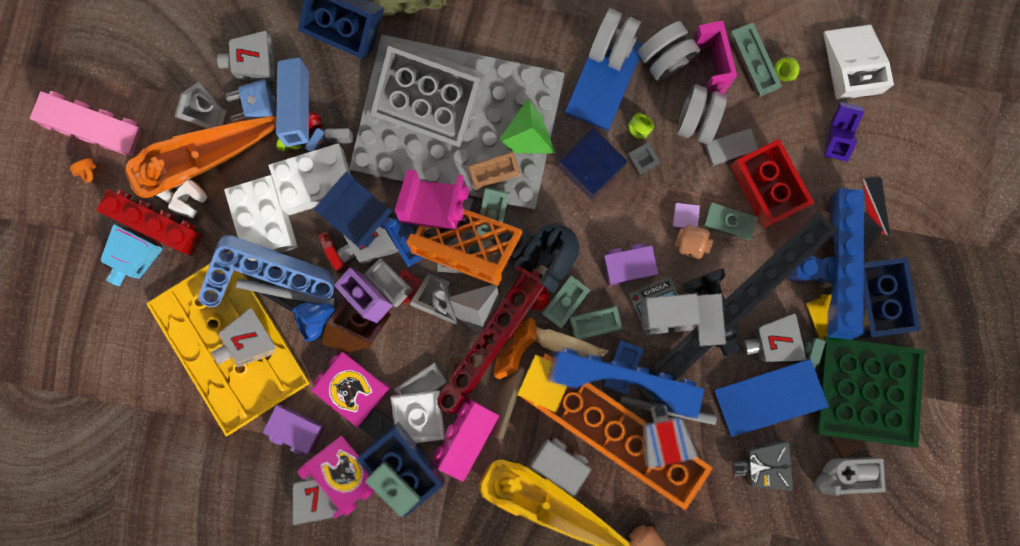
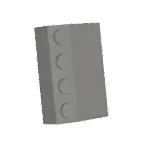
[370,42,486,147]

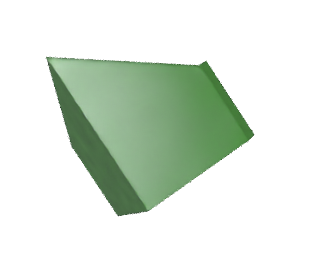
[500,100,555,153]

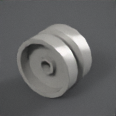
[589,8,641,71]
[637,21,700,81]
[676,84,728,145]

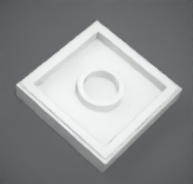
[391,390,446,443]

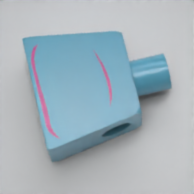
[101,224,163,286]

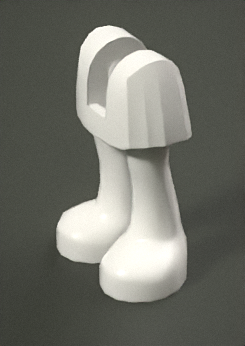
[131,179,208,218]

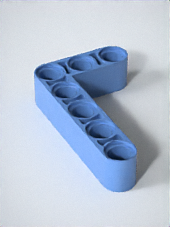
[199,235,335,307]

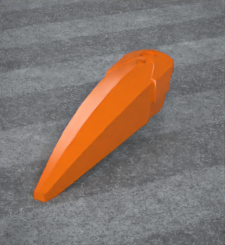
[125,116,276,198]

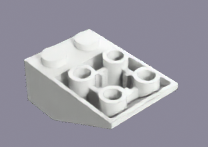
[824,25,894,100]

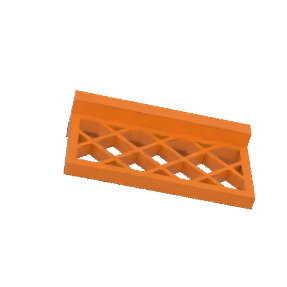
[406,209,522,286]

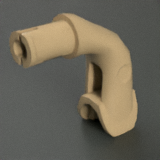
[535,326,608,358]

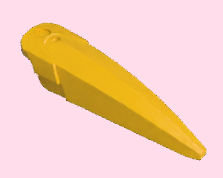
[479,460,630,546]

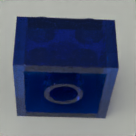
[558,128,628,200]

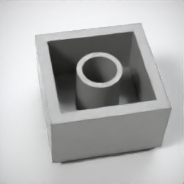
[640,294,700,335]
[531,437,591,496]

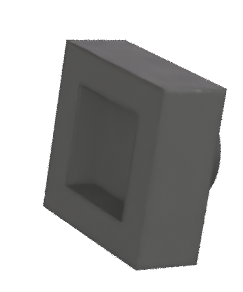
[627,142,661,176]

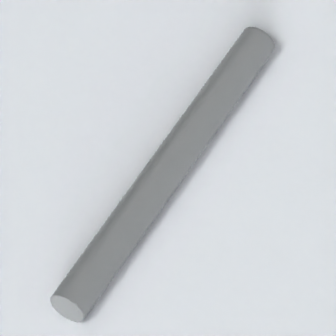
[236,279,335,306]
[619,395,717,425]

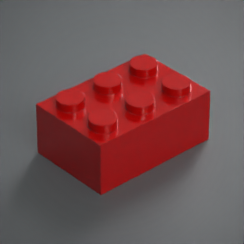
[730,138,814,229]

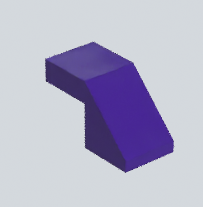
[824,102,865,162]

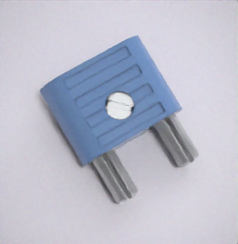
[225,79,276,123]

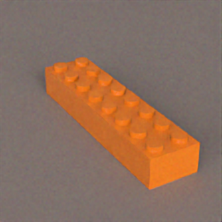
[520,353,713,510]

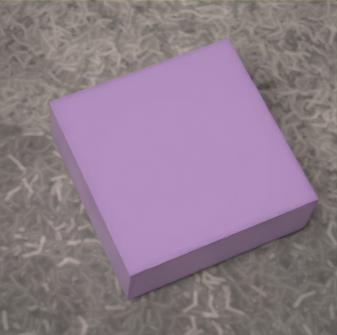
[672,203,700,229]

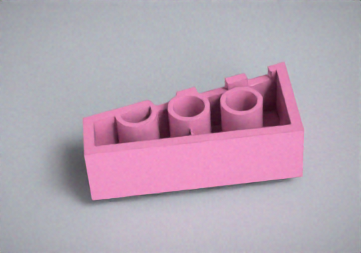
[30,91,143,157]

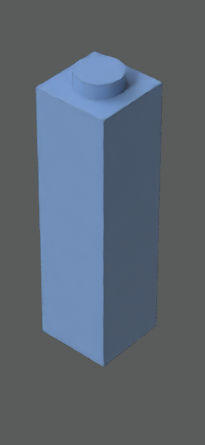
[276,57,309,147]

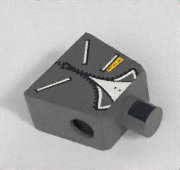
[731,441,793,491]

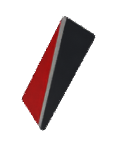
[863,177,890,236]

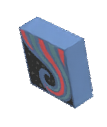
[305,128,328,152]

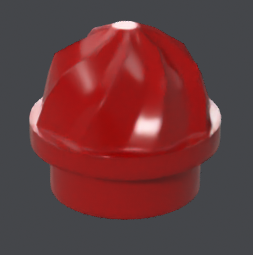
[309,111,323,135]
[531,289,550,311]

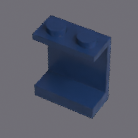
[313,172,393,249]

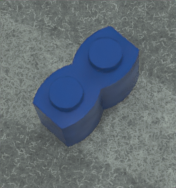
[788,256,835,284]

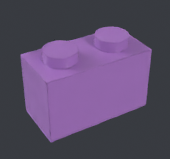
[602,243,658,286]
[334,267,393,323]
[263,405,325,456]

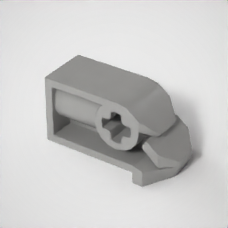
[815,457,886,495]

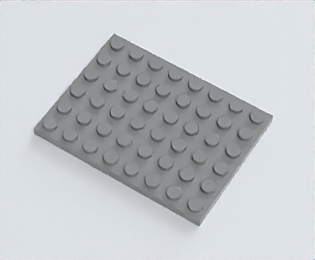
[349,34,565,211]

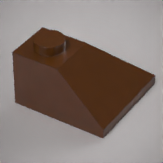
[322,298,391,353]

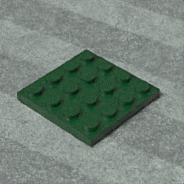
[816,336,925,448]

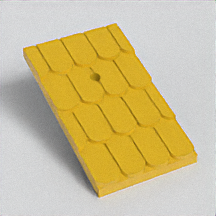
[146,251,310,437]

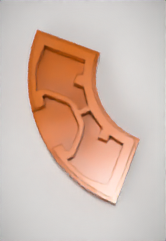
[494,317,536,379]

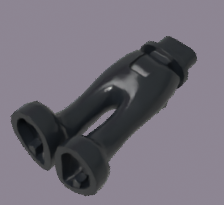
[681,268,742,356]

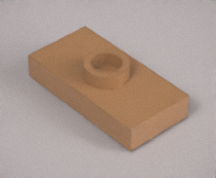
[468,151,521,190]

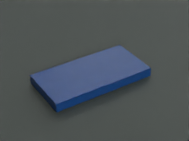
[565,41,643,131]
[714,359,829,437]

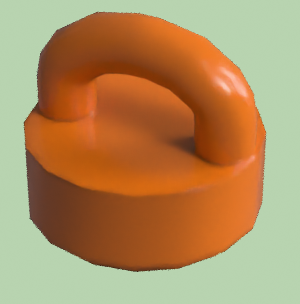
[69,158,96,183]

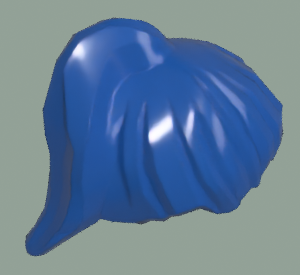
[292,302,335,341]

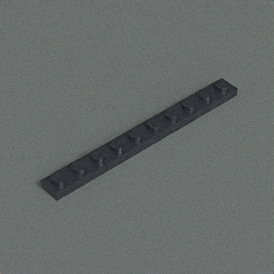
[636,212,837,402]

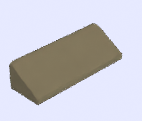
[489,367,525,440]

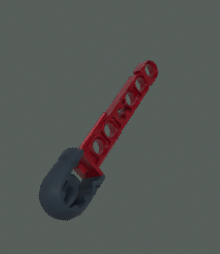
[437,223,579,414]

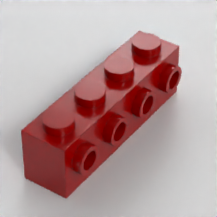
[96,189,203,256]

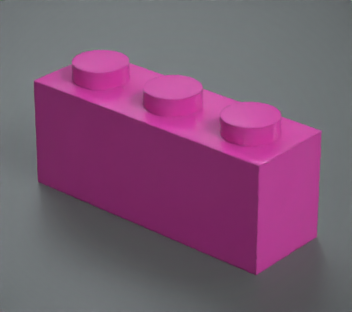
[432,398,499,482]

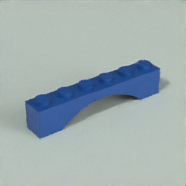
[827,188,864,340]
[548,348,704,418]

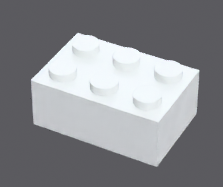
[269,144,351,215]
[224,175,298,261]

